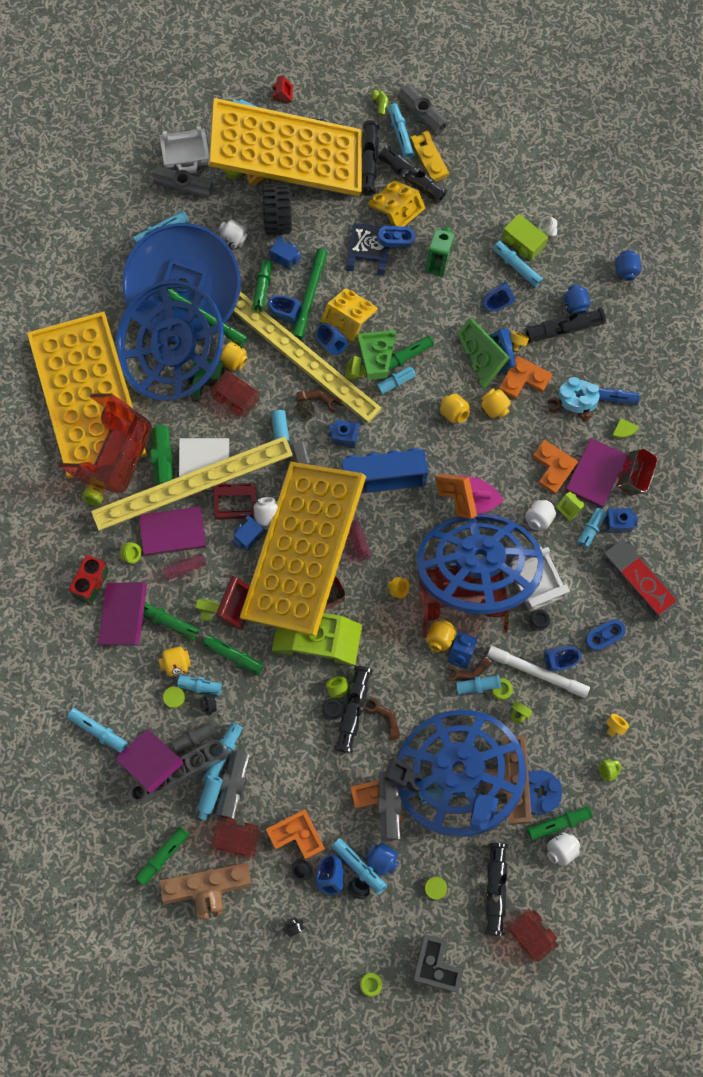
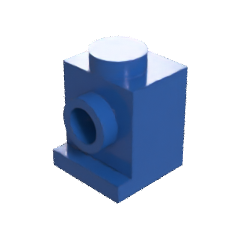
[270,236,302,270]
[328,419,360,448]
[605,507,637,533]
[232,515,264,552]

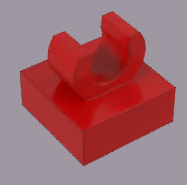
[271,76,293,103]

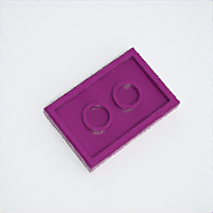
[565,438,627,508]
[139,506,206,556]
[98,582,147,646]
[115,729,183,794]

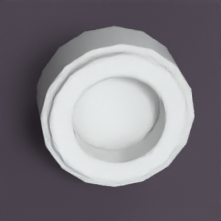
[538,216,557,237]

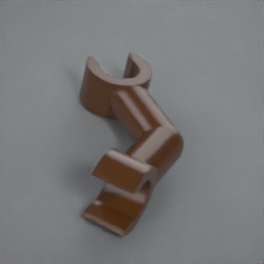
[296,390,341,413]
[548,397,593,422]
[446,656,492,681]
[365,698,400,740]

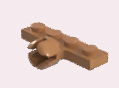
[484,735,532,825]
[160,863,252,919]

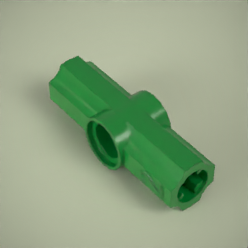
[151,425,173,486]

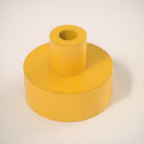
[510,331,529,351]
[387,577,409,599]
[606,714,629,736]

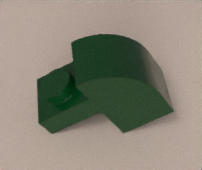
[187,359,224,402]

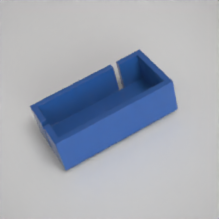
[342,448,428,494]

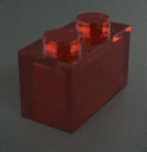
[212,370,260,417]
[211,818,262,858]
[506,909,558,963]

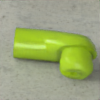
[371,90,389,116]

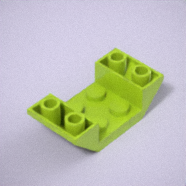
[272,613,362,666]

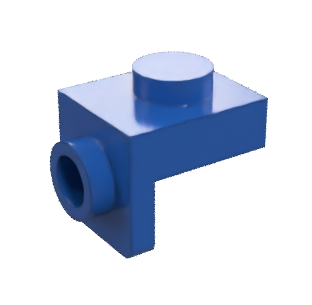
[447,631,478,669]

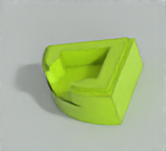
[612,418,639,439]

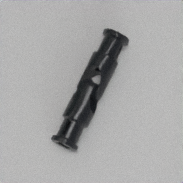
[361,120,380,196]
[378,145,448,204]
[525,307,606,343]
[334,666,373,754]
[485,843,508,936]

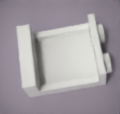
[509,547,570,612]

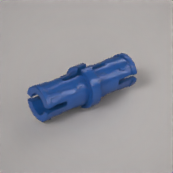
[599,387,640,405]

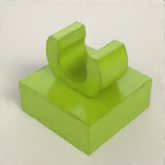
[345,356,366,382]
[556,492,584,521]
[196,598,220,621]

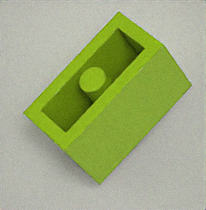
[502,214,548,261]

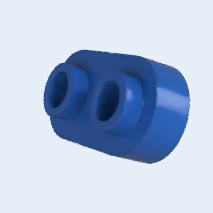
[377,226,416,247]
[585,619,626,652]

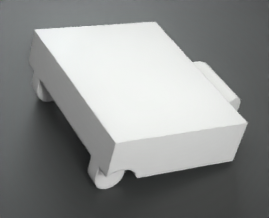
[159,126,209,174]
[179,438,229,490]

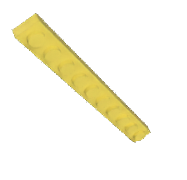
[233,292,381,424]
[91,436,293,531]

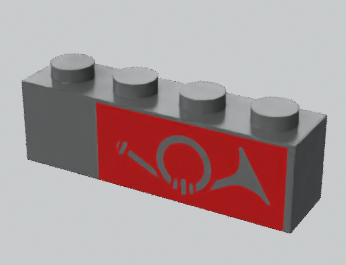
[601,539,679,621]

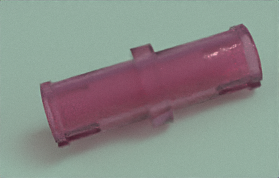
[350,518,372,561]
[163,553,207,581]

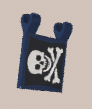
[346,223,389,275]

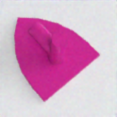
[455,475,504,514]

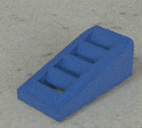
[489,329,515,374]

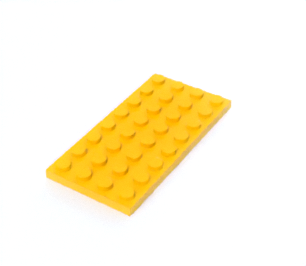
[208,98,362,196]
[27,311,147,479]
[240,462,366,636]

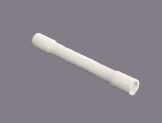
[487,645,590,698]

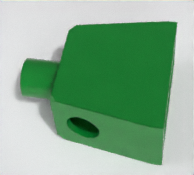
[425,227,455,277]

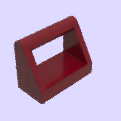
[214,483,256,519]
[215,576,250,630]

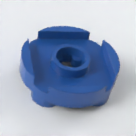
[528,770,562,815]

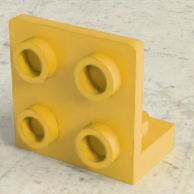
[368,181,425,226]
[320,288,378,342]

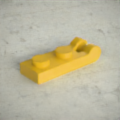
[409,130,449,182]

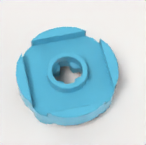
[558,377,600,413]

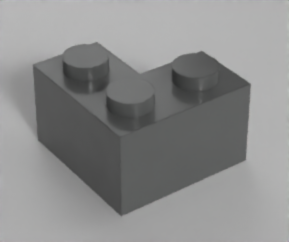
[412,934,464,993]

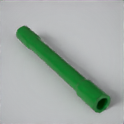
[292,248,328,340]
[157,289,248,347]

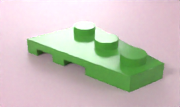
[457,318,510,388]
[357,330,396,380]

